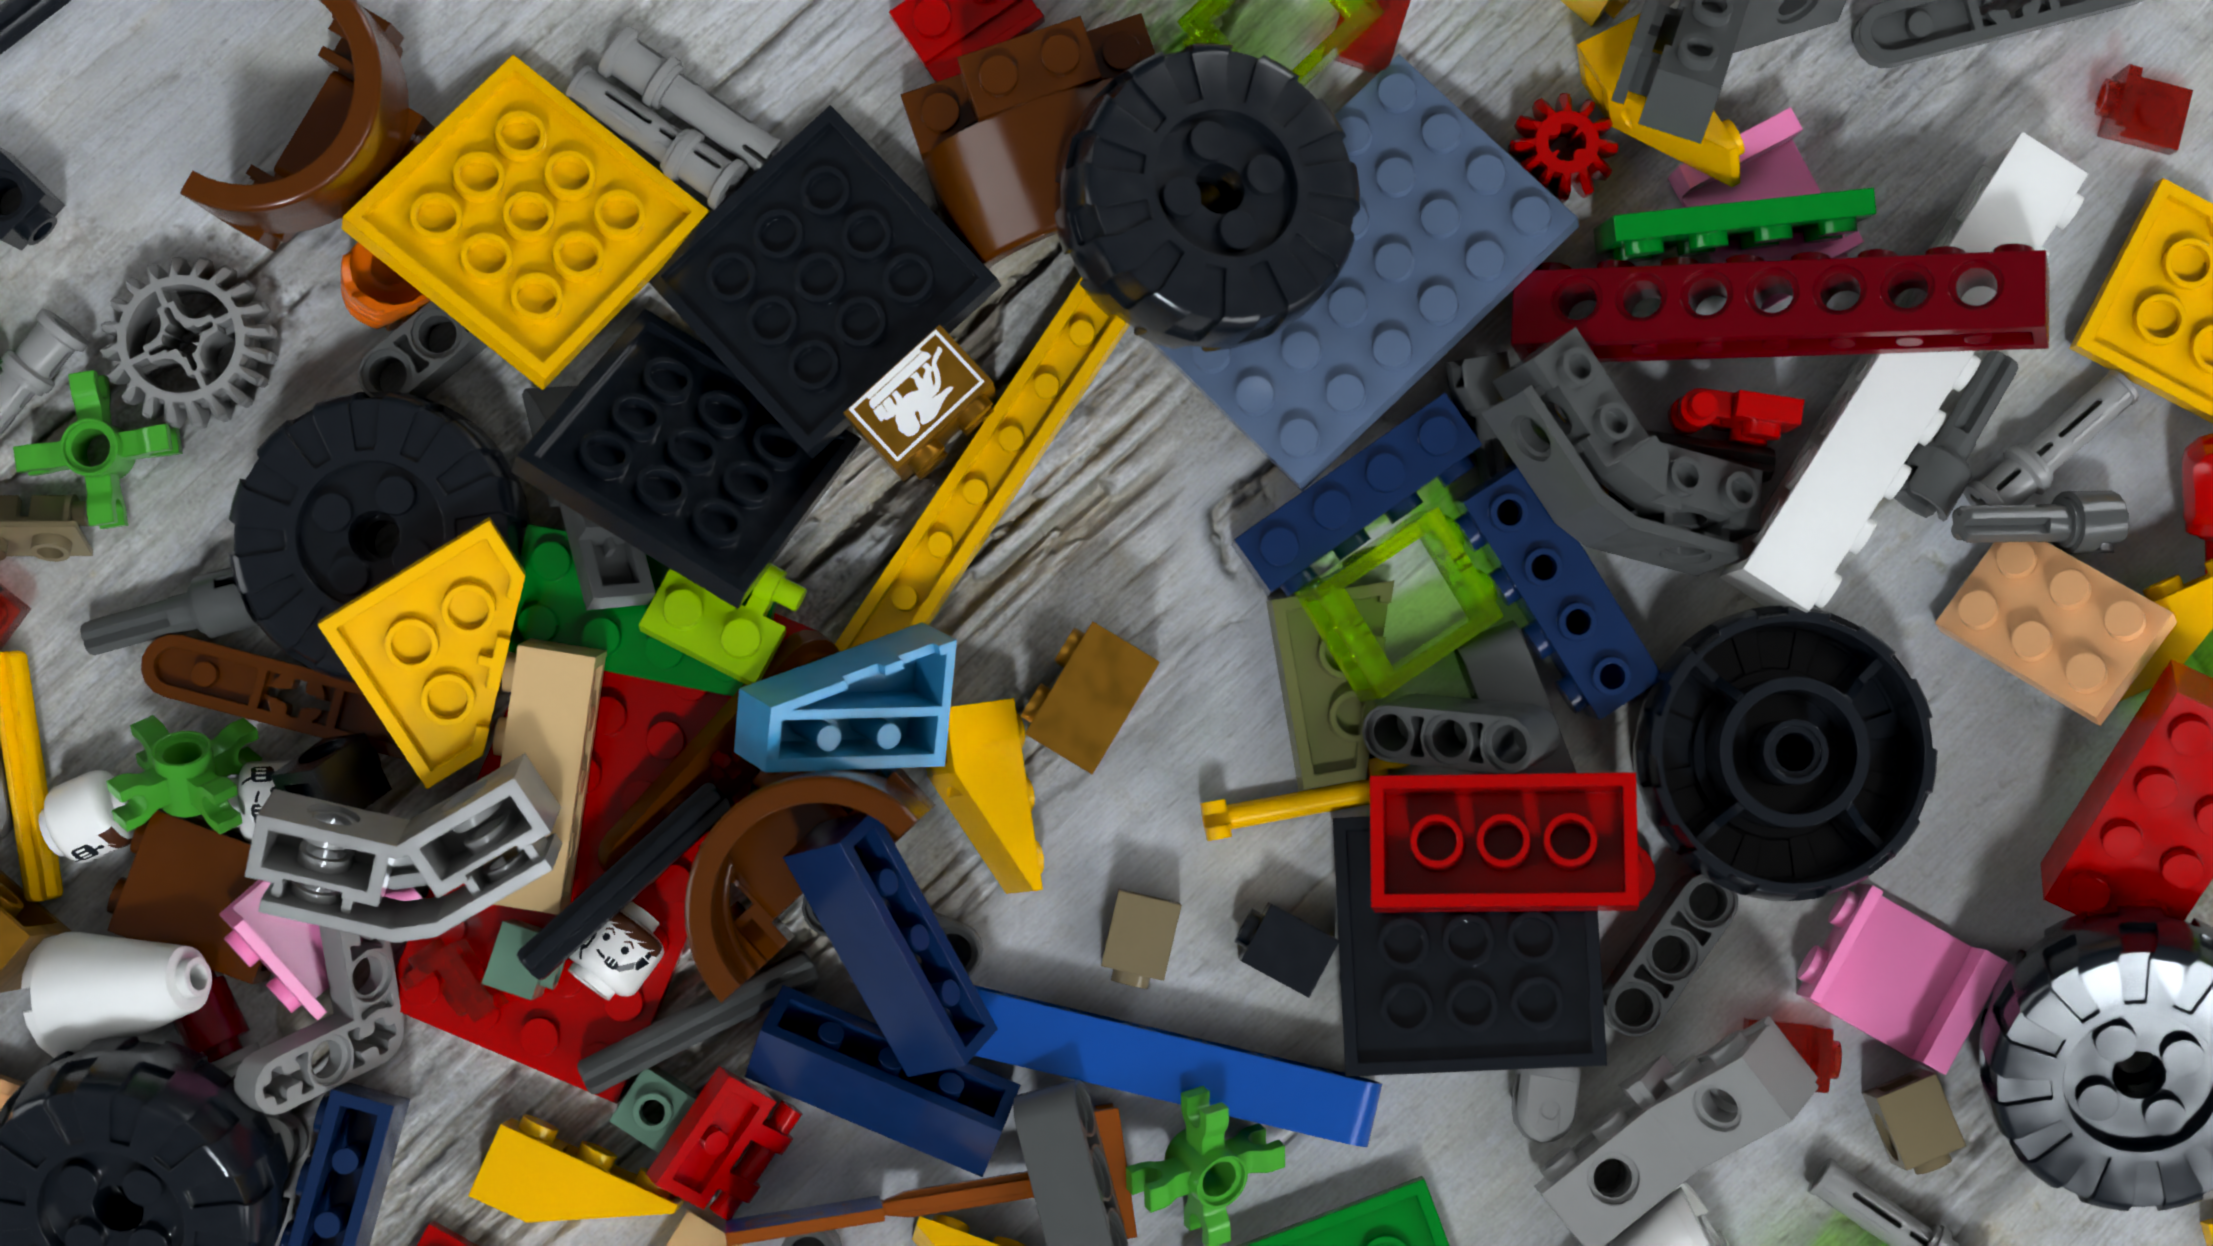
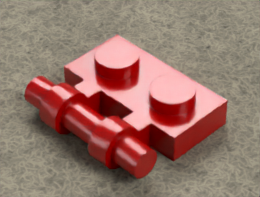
[1667,388,1805,447]
[646,1066,803,1221]

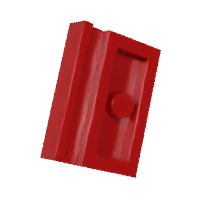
[889,0,1045,82]

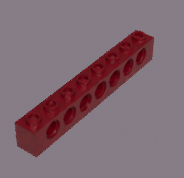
[1511,243,2050,362]

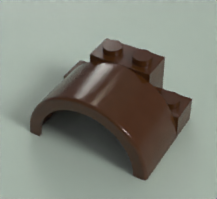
[180,0,435,252]
[900,13,1155,269]
[684,768,935,1003]

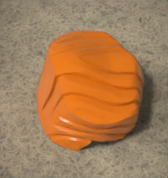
[341,242,431,331]

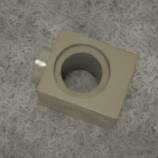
[1101,888,1182,989]
[1861,1068,1966,1175]

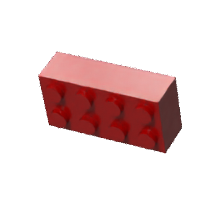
[2040,659,2213,921]
[1370,772,1639,913]

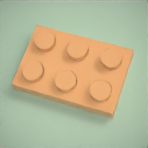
[1935,541,2177,726]

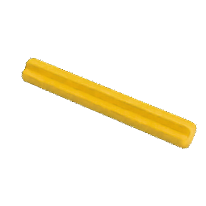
[0,650,63,902]

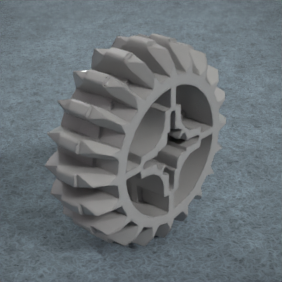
[100,256,278,429]

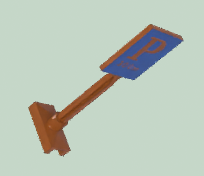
[725,1103,1137,1246]

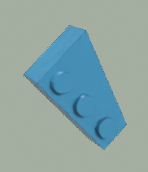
[734,622,957,773]

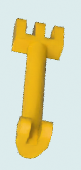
[1200,758,1410,841]

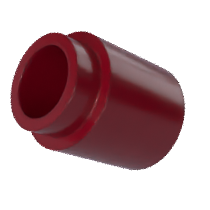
[172,970,250,1063]

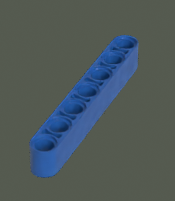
[974,985,1382,1147]

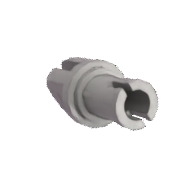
[1511,1067,1581,1143]

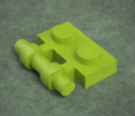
[639,565,807,685]

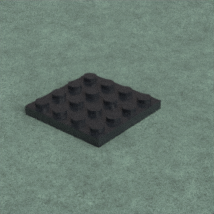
[649,105,1001,459]
[511,308,861,609]
[1333,816,1607,1077]

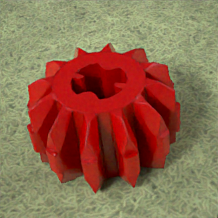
[1508,93,1618,203]

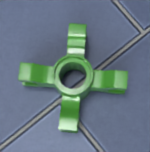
[13,370,183,529]
[106,715,262,834]
[1126,1086,1285,1246]

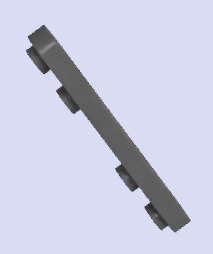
[1853,0,2144,68]

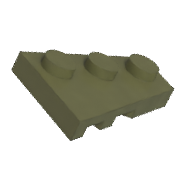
[1266,580,1394,790]

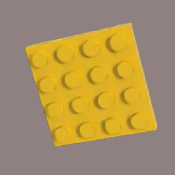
[342,54,709,390]

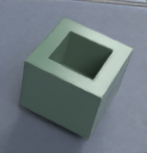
[481,919,565,1000]
[609,1065,700,1153]

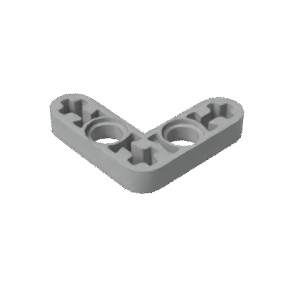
[234,926,404,1115]

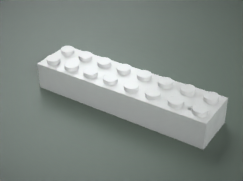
[1719,132,2088,613]

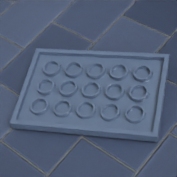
[1149,54,1579,491]

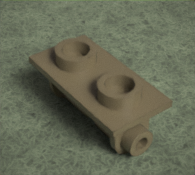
[0,494,93,562]

